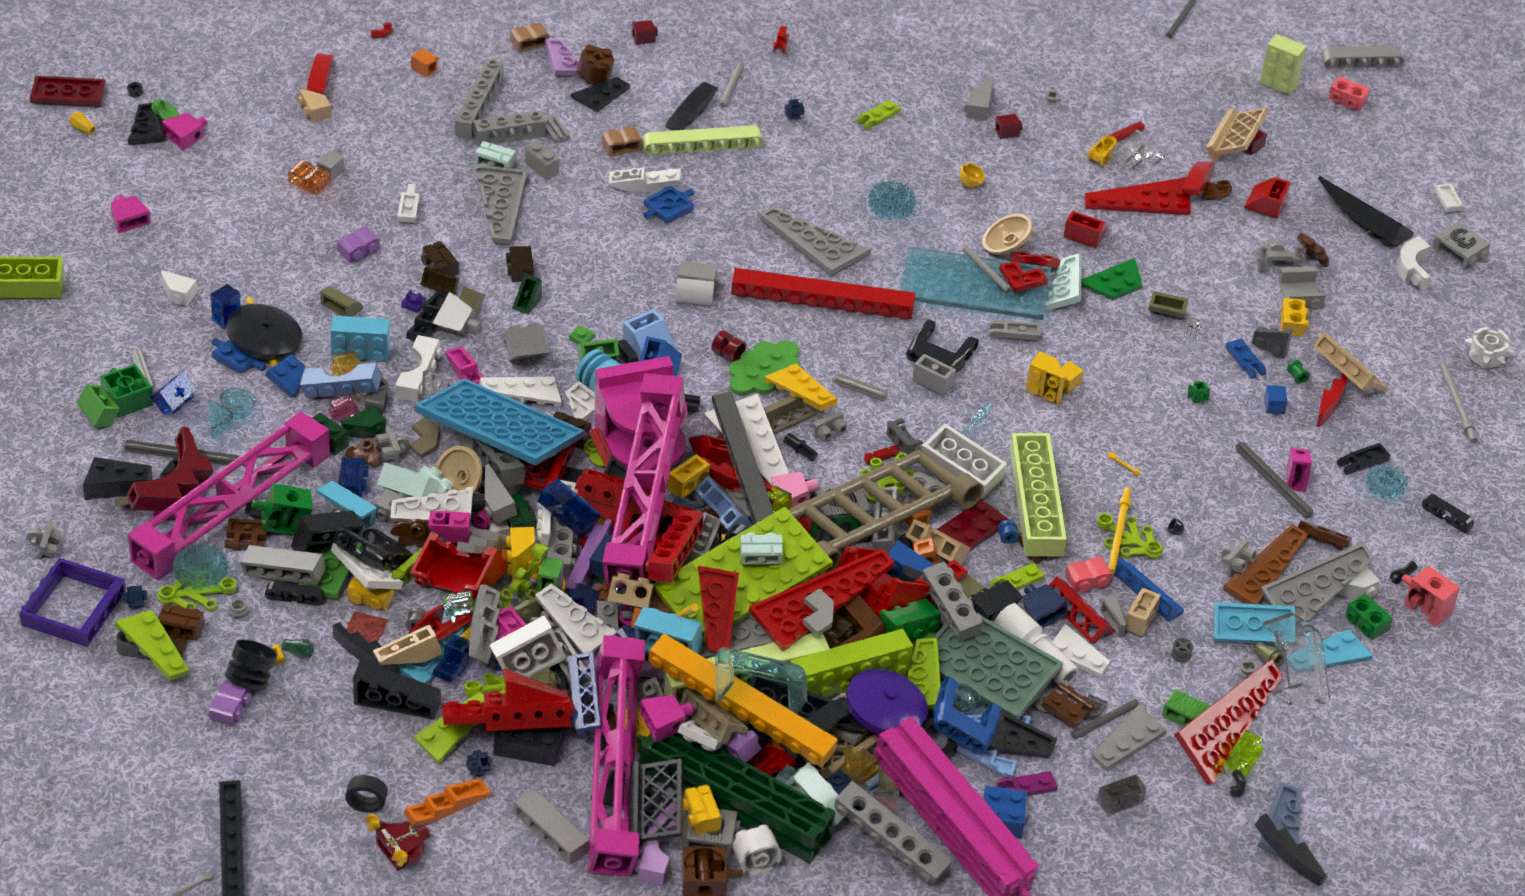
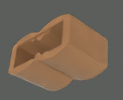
[510,23,550,53]
[602,127,642,156]

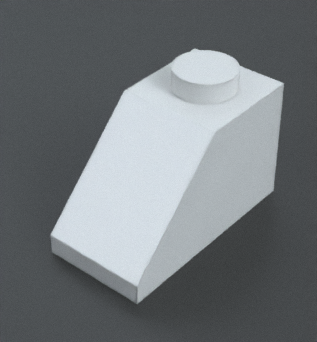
[161,270,197,306]
[1337,567,1380,599]

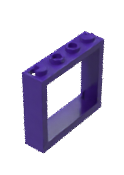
[19,558,126,647]

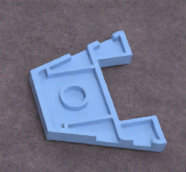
[956,715,1031,778]

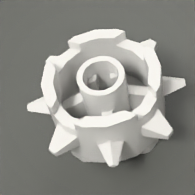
[1464,327,1515,369]

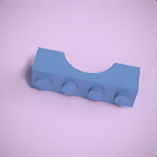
[300,363,382,398]
[695,475,753,531]

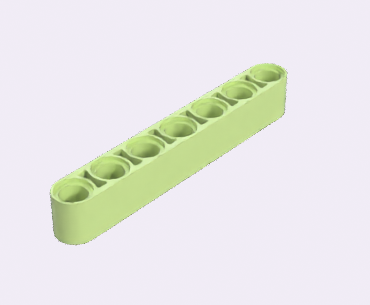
[642,126,763,155]

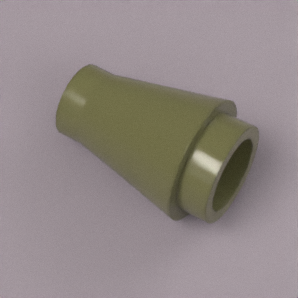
[1254,642,1284,667]

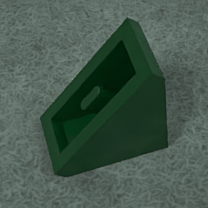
[512,274,542,314]

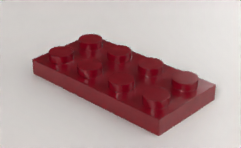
[30,75,106,106]
[937,499,1010,551]

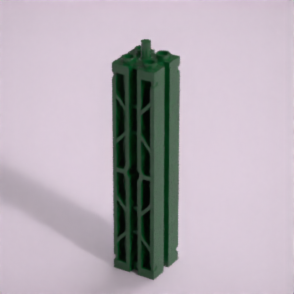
[636,733,835,864]

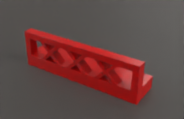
[1048,576,1115,644]

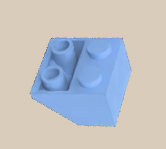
[623,309,674,357]

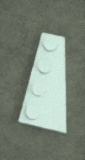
[1044,254,1082,310]

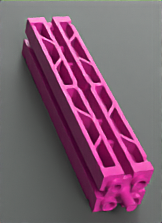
[872,716,1039,896]

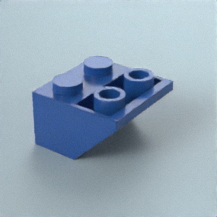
[640,336,682,376]

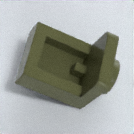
[513,593,541,624]

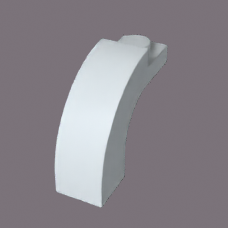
[1397,236,1431,291]

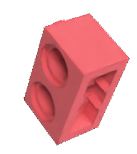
[1328,76,1370,111]

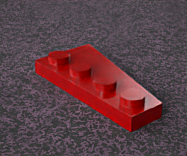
[698,566,739,654]

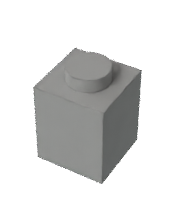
[316,151,344,181]

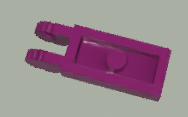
[996,771,1058,796]

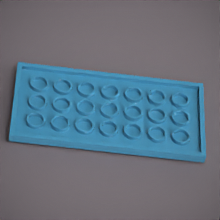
[415,378,584,465]

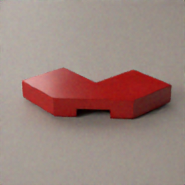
[1009,251,1061,267]

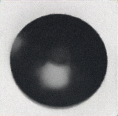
[226,304,302,360]

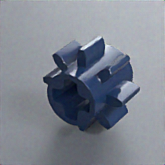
[784,99,804,120]
[123,585,148,608]
[465,750,492,777]

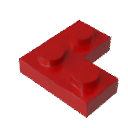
[999,261,1048,293]

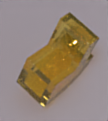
[839,744,879,784]

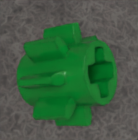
[1187,381,1211,404]

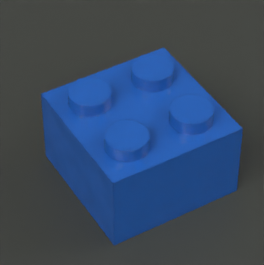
[983,786,1027,839]

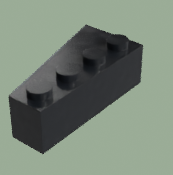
[353,660,441,720]

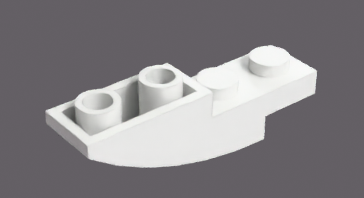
[609,167,682,193]

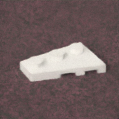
[1053,624,1110,678]

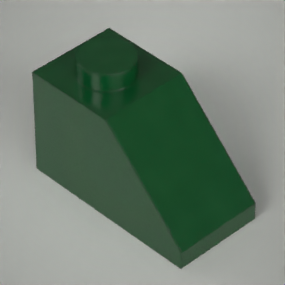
[341,406,386,439]

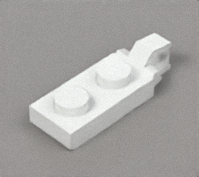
[398,184,420,223]

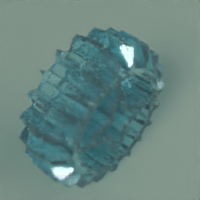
[868,179,916,220]
[173,542,228,590]

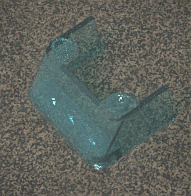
[715,647,807,714]

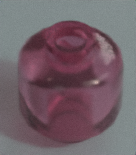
[327,394,357,422]

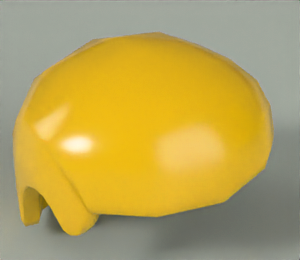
[959,162,985,188]

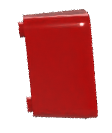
[410,532,509,600]
[837,546,931,615]

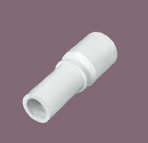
[994,603,1079,685]

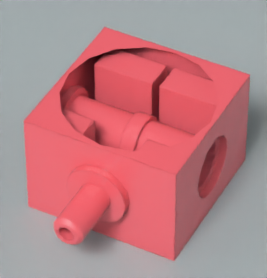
[1402,565,1460,626]

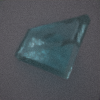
[208,400,234,440]

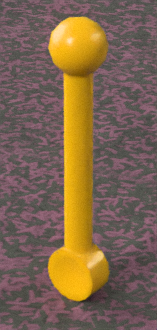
[1108,452,1140,476]

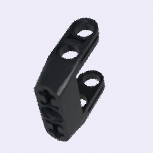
[906,319,979,374]
[334,528,413,570]

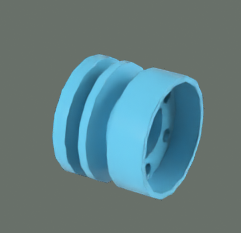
[576,349,621,393]

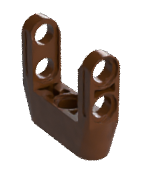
[837,594,886,646]

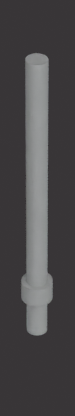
[1440,362,1478,443]

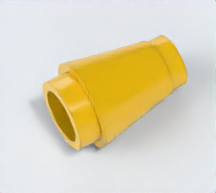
[69,112,96,135]

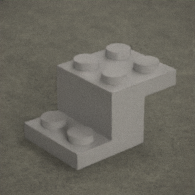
[502,323,551,361]

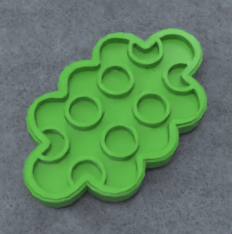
[729,340,800,396]

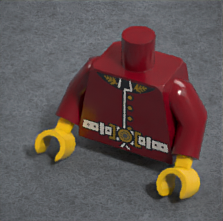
[364,814,431,871]

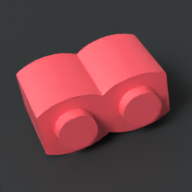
[1065,557,1112,592]

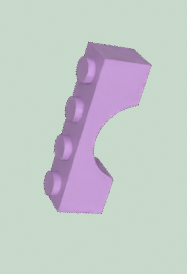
[635,803,685,886]

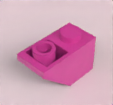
[428,511,470,543]

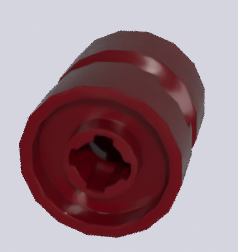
[711,330,747,362]

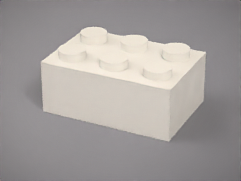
[489,616,566,678]

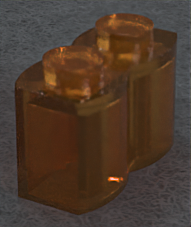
[288,160,330,195]

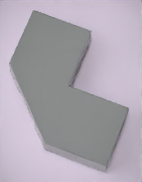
[803,589,834,637]

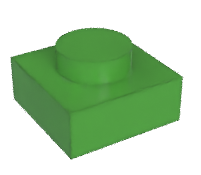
[569,325,595,345]

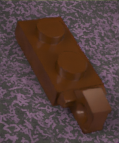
[1298,520,1352,549]

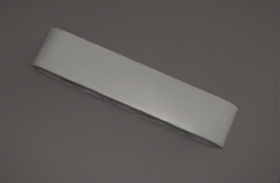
[1321,46,1404,68]

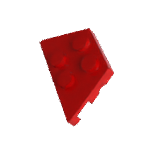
[727,739,797,775]

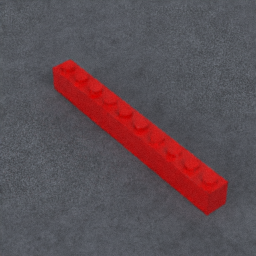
[731,268,916,320]

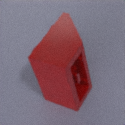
[1244,177,1291,218]
[1063,211,1109,248]
[688,435,734,468]

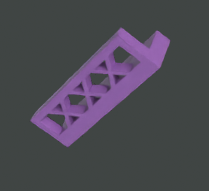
[565,519,614,596]

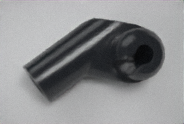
[244,501,262,520]
[1390,561,1418,584]
[1230,769,1247,798]

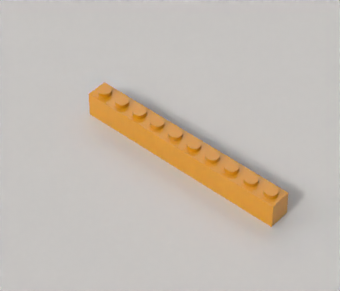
[648,634,838,768]

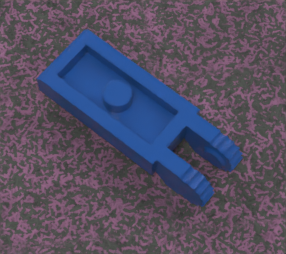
[1225,338,1266,379]

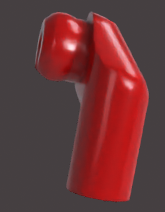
[370,22,393,38]

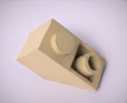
[297,89,331,123]

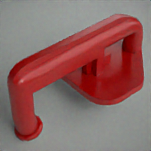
[409,591,474,642]

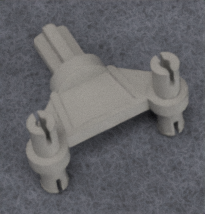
[1257,238,1303,272]

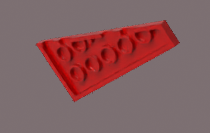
[1084,177,1191,215]

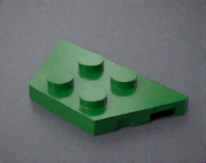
[1081,258,1142,300]

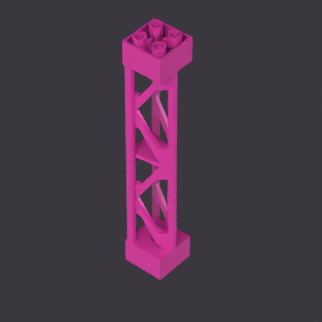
[603,373,685,588]
[128,411,330,581]
[588,635,645,877]

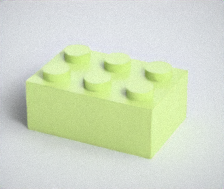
[1260,34,1307,95]

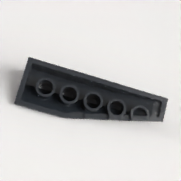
[1318,175,1414,246]
[749,672,867,732]

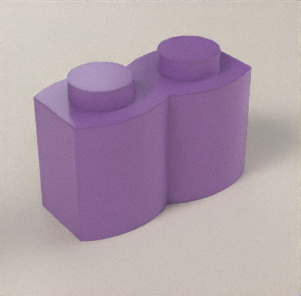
[337,227,380,263]
[209,680,251,726]

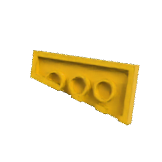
[765,364,837,411]

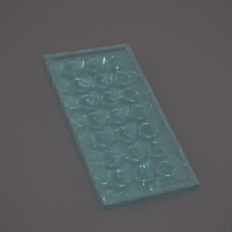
[900,246,1051,320]

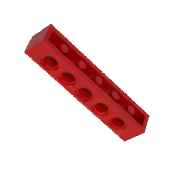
[645,509,703,582]

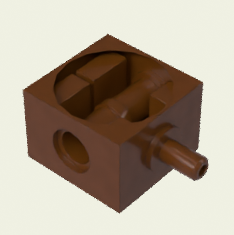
[681,847,743,896]

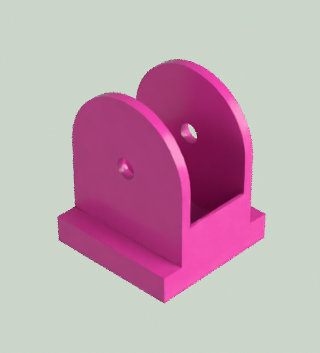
[595,356,687,470]

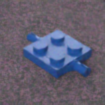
[643,186,694,223]
[212,338,266,373]

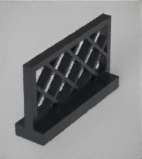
[629,759,683,846]

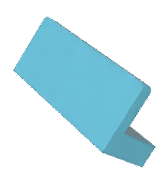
[317,481,377,526]

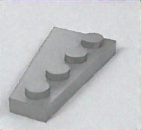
[1092,705,1167,771]

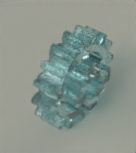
[1365,463,1408,499]

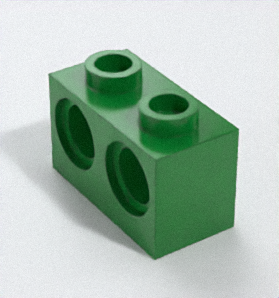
[1345,594,1393,640]

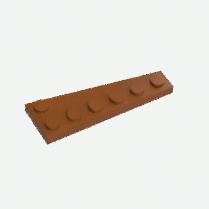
[1223,524,1308,604]

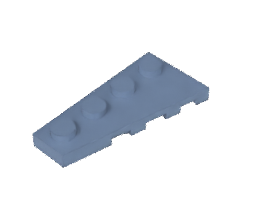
[1257,781,1301,856]

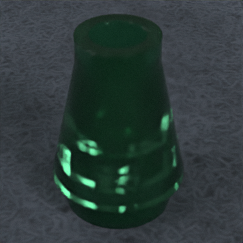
[282,639,314,659]

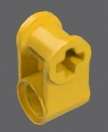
[1087,135,1116,167]

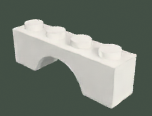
[395,335,442,402]

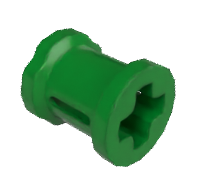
[1287,360,1310,384]

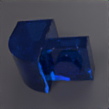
[433,634,470,683]

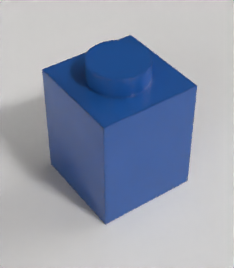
[1264,385,1288,414]

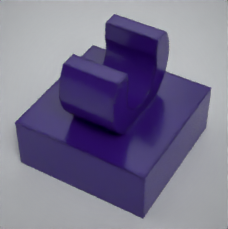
[401,289,426,313]

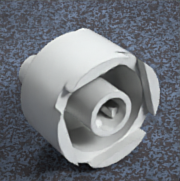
[733,825,782,875]

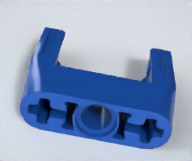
[934,676,1001,754]

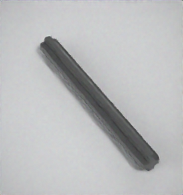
[124,440,239,465]
[1235,441,1314,518]

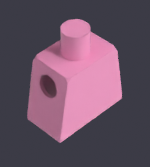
[771,472,819,509]

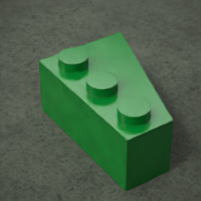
[880,599,941,642]

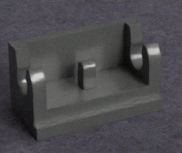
[886,418,923,454]

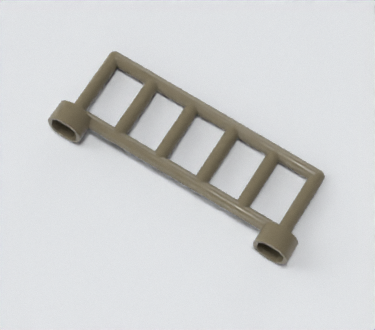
[788,450,983,576]

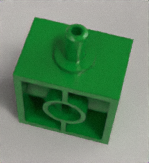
[100,364,153,418]
[251,483,313,535]

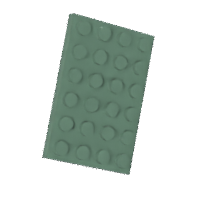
[933,616,1063,719]

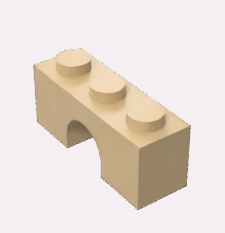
[905,519,971,566]

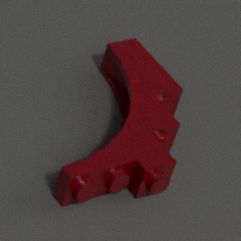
[126,427,213,511]

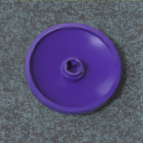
[846,669,928,734]

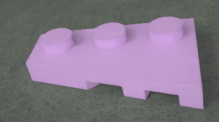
[545,38,582,76]

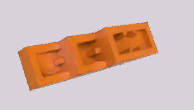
[403,778,491,827]

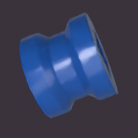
[998,520,1020,544]

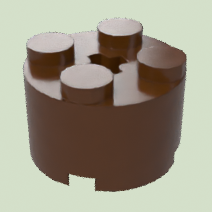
[577,45,615,84]

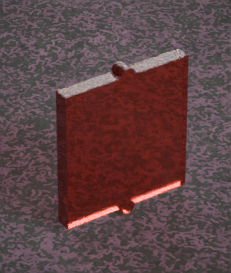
[346,611,388,643]

